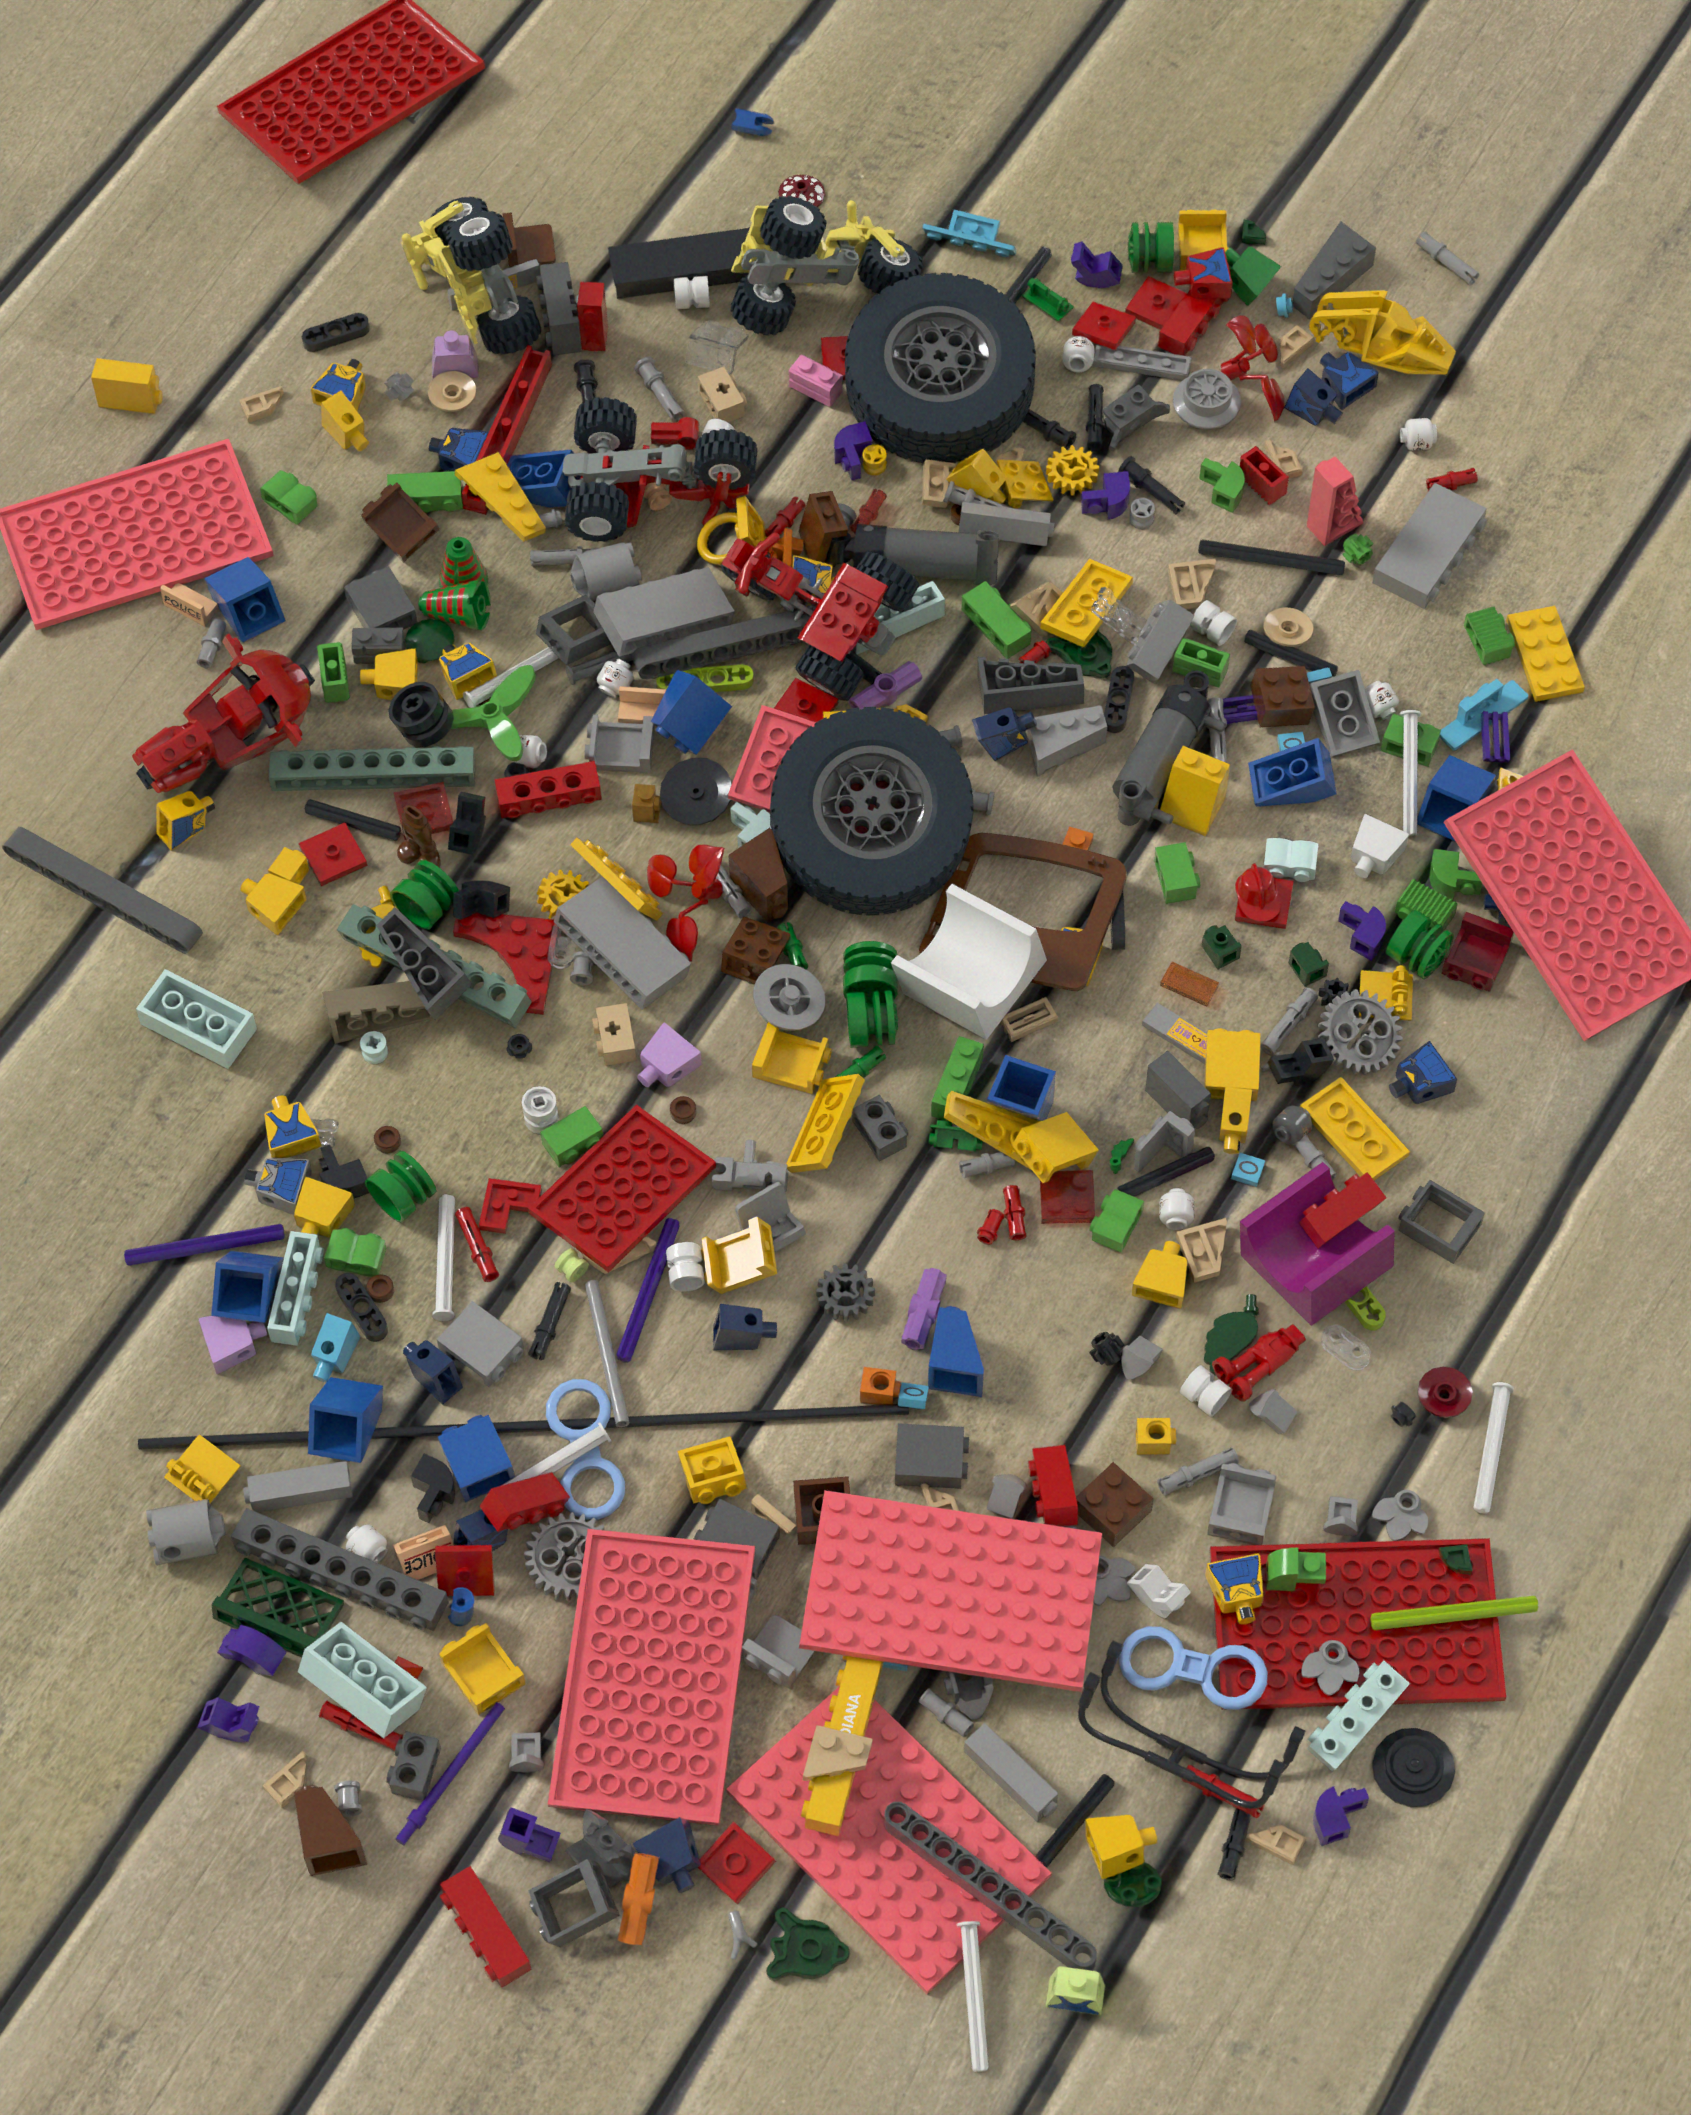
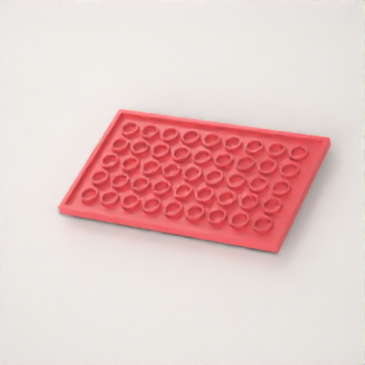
[0,438,274,630]
[1444,749,1691,1042]
[799,1490,1102,1692]
[548,1529,755,1826]
[726,1686,1052,1994]

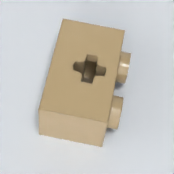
[698,366,747,423]
[592,1003,636,1066]

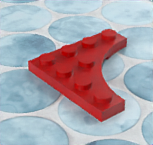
[453,913,559,1015]

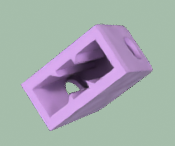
[432,331,479,379]
[637,1023,702,1087]
[199,1316,267,1374]

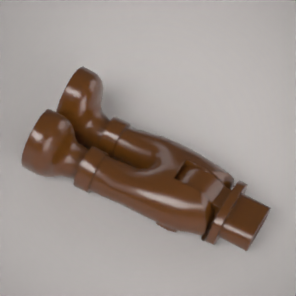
[397,805,441,868]

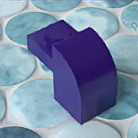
[1071,241,1123,288]
[834,421,872,481]
[1081,471,1130,520]
[1338,901,1386,961]
[217,1625,286,1676]
[197,1697,260,1743]
[1313,1786,1369,1846]
[498,1807,561,1862]

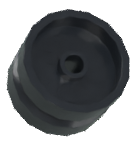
[388,682,454,747]

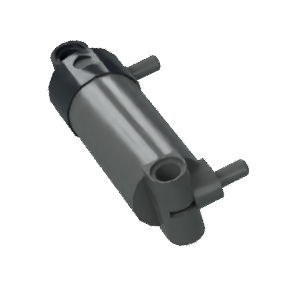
[826,524,999,585]
[1112,670,1226,826]

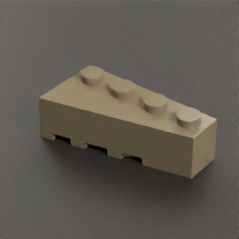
[322,981,433,1044]

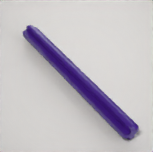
[617,1218,680,1363]
[124,1224,285,1266]

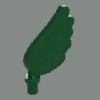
[1204,1294,1259,1375]

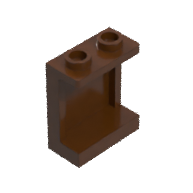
[361,482,440,563]
[798,491,848,567]

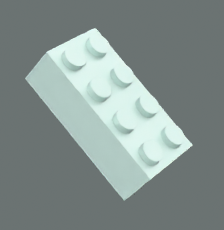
[136,969,257,1069]
[298,1622,427,1738]

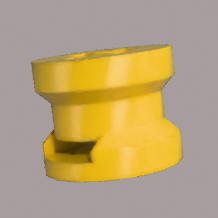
[862,444,887,476]

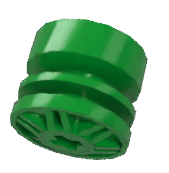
[1128,222,1174,273]
[390,860,459,929]
[1386,910,1454,980]
[843,941,898,1003]
[846,990,898,1048]
[365,1150,437,1223]

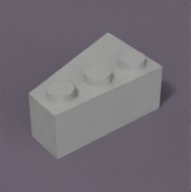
[1126,599,1195,682]
[1026,705,1107,777]

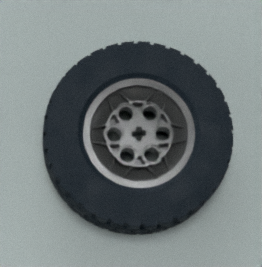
[845,273,1036,463]
[770,707,974,916]

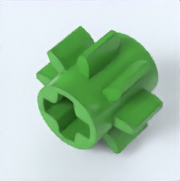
[1342,534,1374,564]

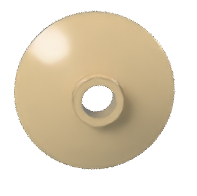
[428,371,476,412]
[1263,608,1313,647]

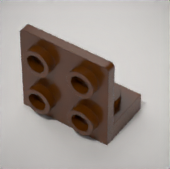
[721,917,790,984]

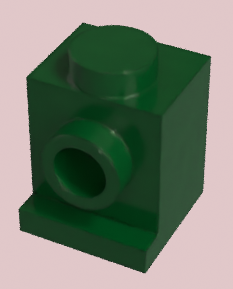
[1202,925,1242,969]
[1288,942,1329,987]

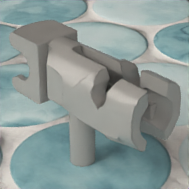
[712,1140,788,1191]

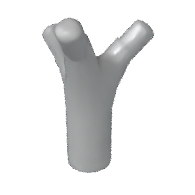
[728,1911,757,1960]

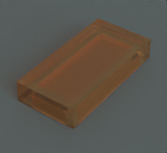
[1160,962,1219,1007]

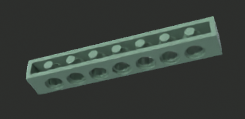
[269,746,475,791]
[337,904,532,1029]

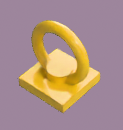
[697,496,766,565]

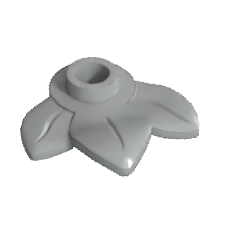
[1372,1490,1428,1541]
[1093,1556,1135,1606]
[1302,1640,1359,1696]

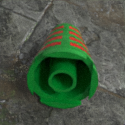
[439,537,489,588]
[418,580,491,630]

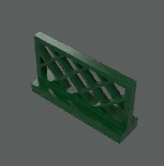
[211,1557,344,1658]

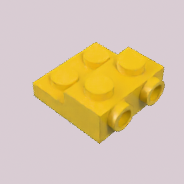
[677,1436,747,1504]

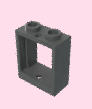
[536,595,612,666]
[1398,1180,1485,1264]
[528,1859,620,1947]

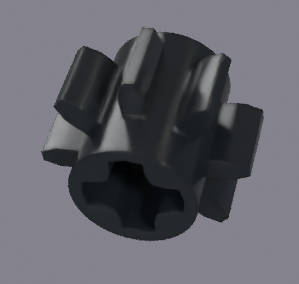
[1318,978,1351,1006]
[1089,1332,1125,1366]

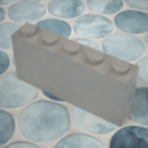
[1372,483,1487,609]
[594,567,734,657]
[554,876,691,1010]

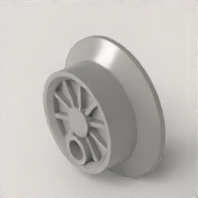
[1173,369,1241,429]
[753,964,825,1031]

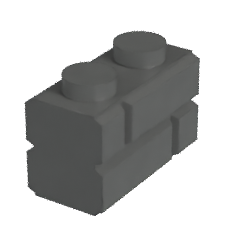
[351,628,405,664]

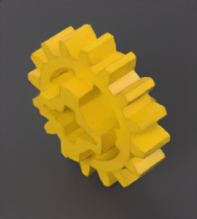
[1046,445,1099,495]
[537,869,589,919]

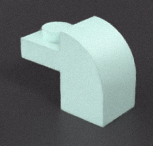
[730,802,771,848]

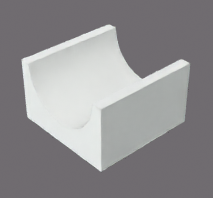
[891,884,1047,1040]

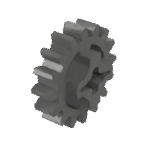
[816,1263,875,1322]

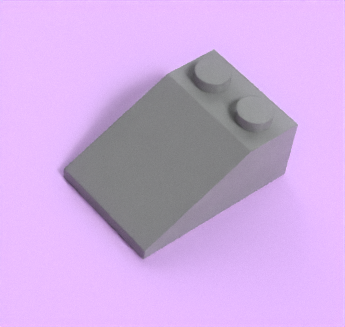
[1309,670,1380,757]

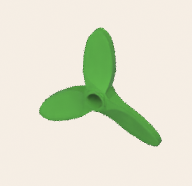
[451,665,536,762]

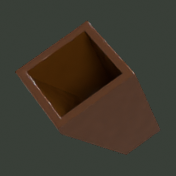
[728,827,788,923]
[294,1785,367,1876]

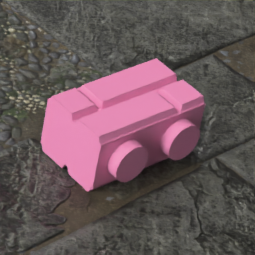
[789,355,843,407]

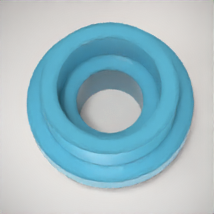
[1276,293,1293,318]

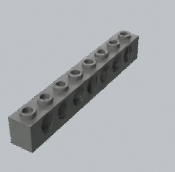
[231,1508,449,1631]

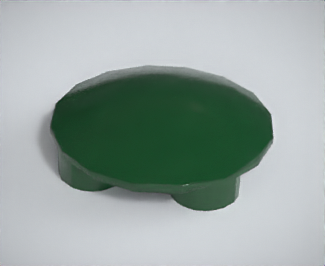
[405,619,455,664]
[1104,1860,1161,1907]

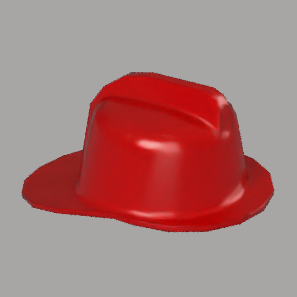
[1235,863,1281,922]

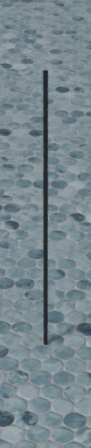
[138,1404,909,1450]

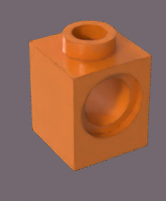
[860,1367,901,1405]

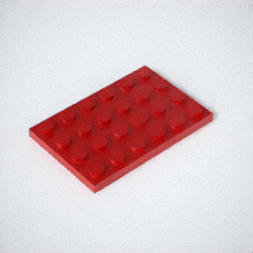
[528,1104,716,1273]

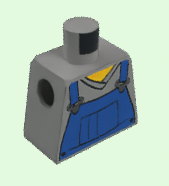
[244,1158,312,1215]

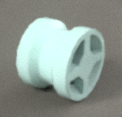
[360,1031,388,1064]

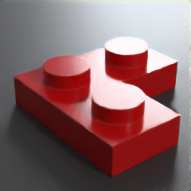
[479,1178,542,1234]

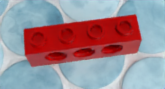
[494,761,602,818]

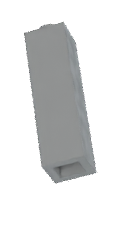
[959,502,1054,546]
[243,1461,353,1512]
[964,1723,1058,1822]

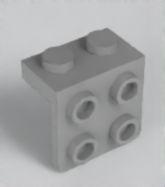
[1134,1111,1195,1172]
[735,1182,806,1253]
[742,1615,816,1689]

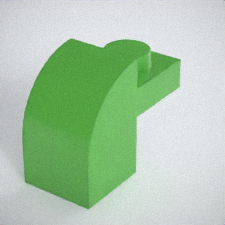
[1199,458,1245,513]
[1430,849,1482,900]
[1266,1548,1326,1591]

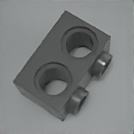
[852,1094,909,1162]
[386,1731,441,1801]

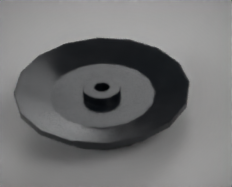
[660,758,732,825]
[1372,1728,1455,1807]

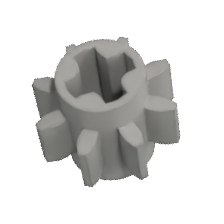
[384,371,414,402]

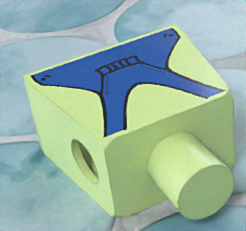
[1046,1966,1105,2015]

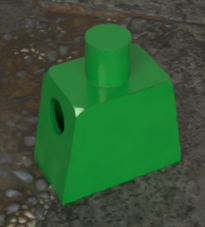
[1225,247,1281,306]

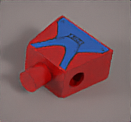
[1174,247,1232,299]

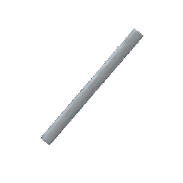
[585,1280,629,1427]

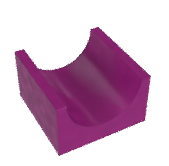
[1240,1162,1395,1326]

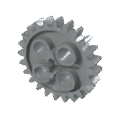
[1318,989,1403,1075]
[524,1512,605,1602]

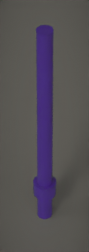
[395,1702,505,1846]

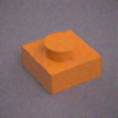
[1062,826,1094,851]

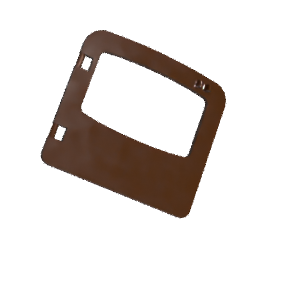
[919,832,1127,991]

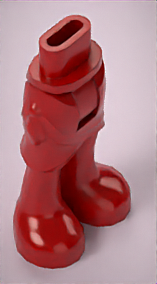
[1212,1324,1306,1402]

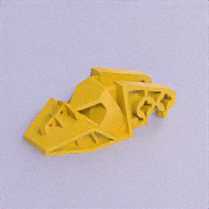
[1309,290,1456,374]

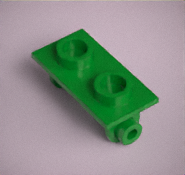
[1022,278,1074,322]
[929,1120,983,1152]

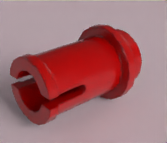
[1018,640,1051,664]
[977,1209,1005,1245]

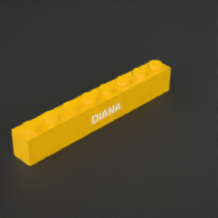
[801,1655,884,1836]

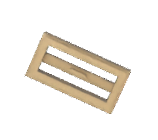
[1000,997,1058,1042]

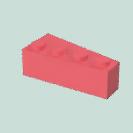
[1307,456,1364,546]

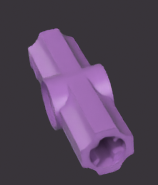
[849,661,922,709]
[901,1268,947,1350]

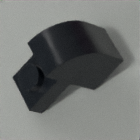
[448,791,486,855]
[453,880,510,920]
[1267,1038,1334,1086]
[318,1144,369,1199]
[411,1453,455,1523]

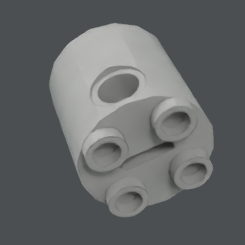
[570,542,642,601]
[146,1499,226,1566]

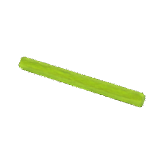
[1371,1595,1538,1630]

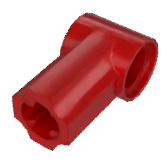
[651,417,699,450]

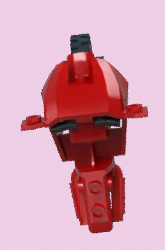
[132,634,315,793]

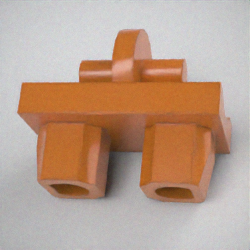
[772,528,803,567]

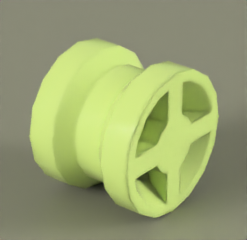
[554,1248,589,1283]

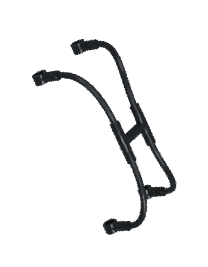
[1078,1640,1306,1809]

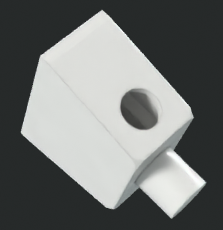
[1351,814,1409,878]

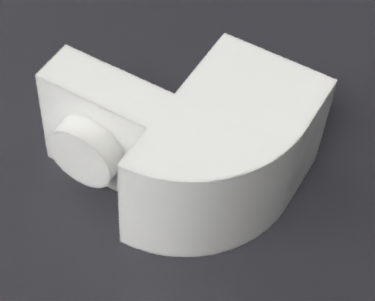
[1127,1564,1191,1618]

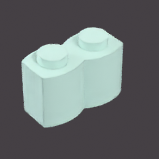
[1264,838,1318,882]

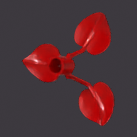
[1221,315,1285,422]
[647,844,725,962]

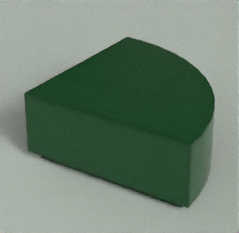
[1242,219,1266,245]
[1439,1545,1472,1574]

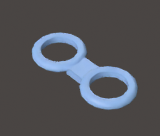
[546,1379,625,1520]
[1119,1626,1268,1710]

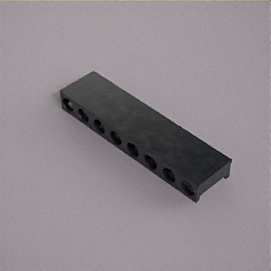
[608,228,750,299]

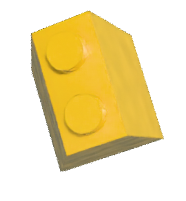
[1161,746,1230,836]

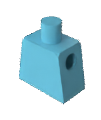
[311,1313,361,1383]

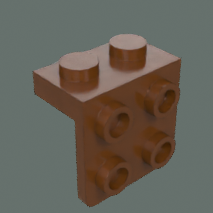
[503,212,556,268]

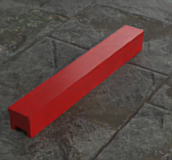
[462,345,552,515]

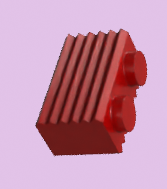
[1239,446,1289,505]

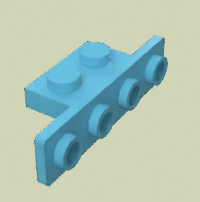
[922,210,1017,257]
[1440,679,1528,751]

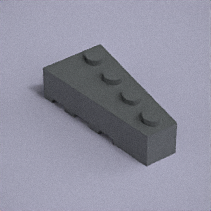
[1292,221,1376,319]
[536,262,582,356]
[977,656,1084,714]
[376,907,472,1020]

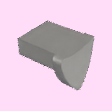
[1122,1336,1163,1380]
[1249,1389,1297,1434]
[986,1474,1026,1518]
[1323,1496,1358,1536]
[509,1733,544,1772]

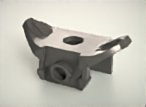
[1102,385,1170,452]
[944,1671,994,1720]
[565,1809,636,1888]

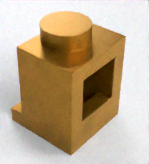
[632,784,662,823]

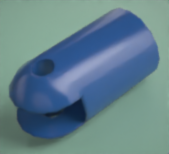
[732,108,774,136]
[448,1587,474,1627]

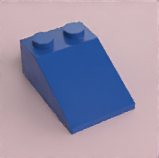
[507,449,581,508]
[1248,738,1337,807]

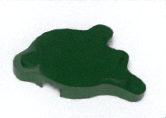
[1046,629,1113,678]
[766,1908,850,1981]

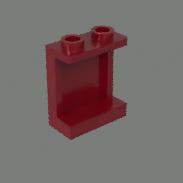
[1441,912,1514,992]

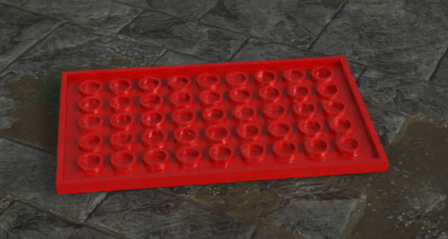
[217,0,486,185]
[1210,1538,1507,1710]

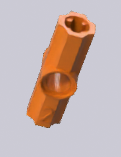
[618,1853,659,1945]

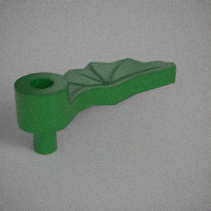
[1110,1138,1134,1174]

